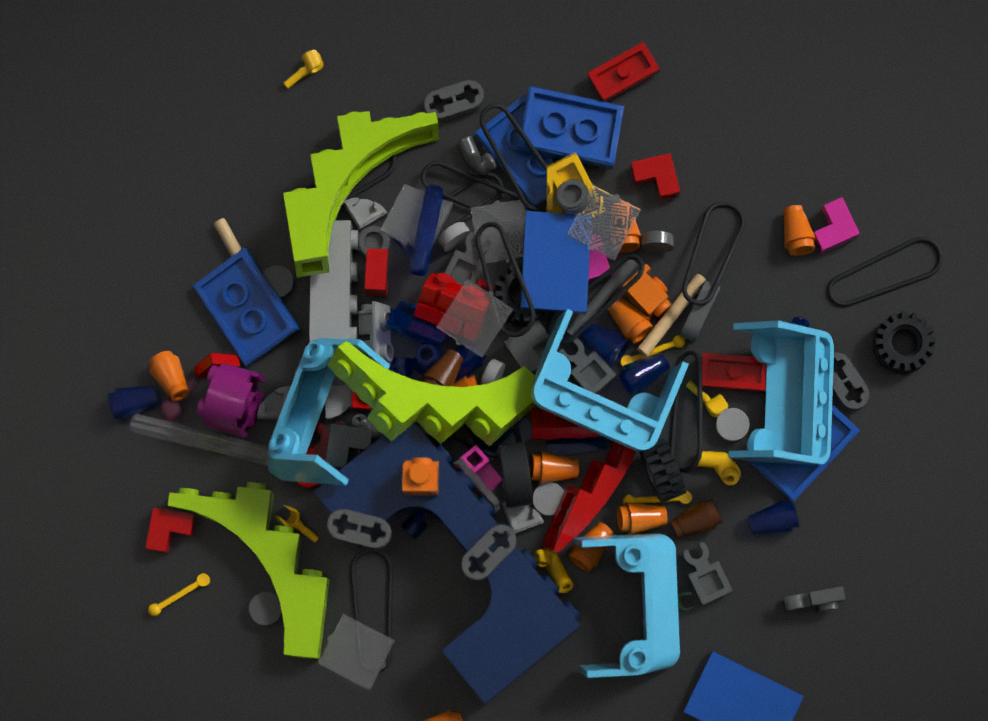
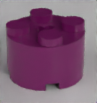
[197,363,265,438]

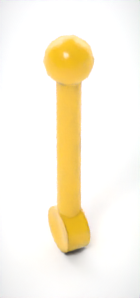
[620,335,686,369]
[622,491,692,505]
[148,573,210,616]

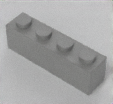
[309,220,359,343]

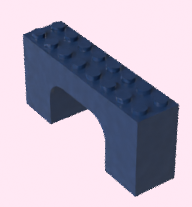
[314,421,581,705]

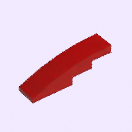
[541,441,637,553]

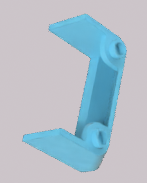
[531,309,689,452]
[729,321,834,464]
[268,338,390,486]
[574,534,680,678]

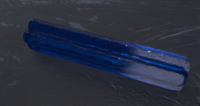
[409,184,443,276]

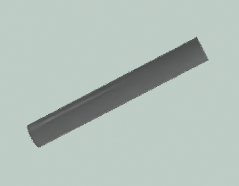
[565,260,638,337]

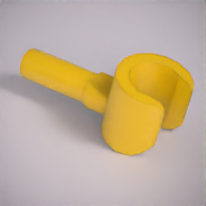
[283,50,323,89]
[686,381,728,417]
[275,505,319,543]

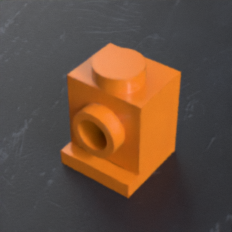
[622,264,672,318]
[402,458,439,496]

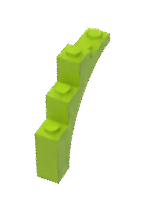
[283,111,439,277]
[327,340,536,446]
[168,482,330,660]

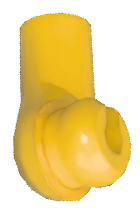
[696,451,741,486]
[534,547,574,593]

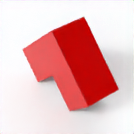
[630,153,680,201]
[365,248,389,297]
[145,507,197,554]

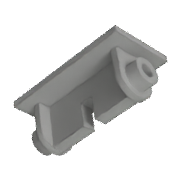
[358,301,394,371]

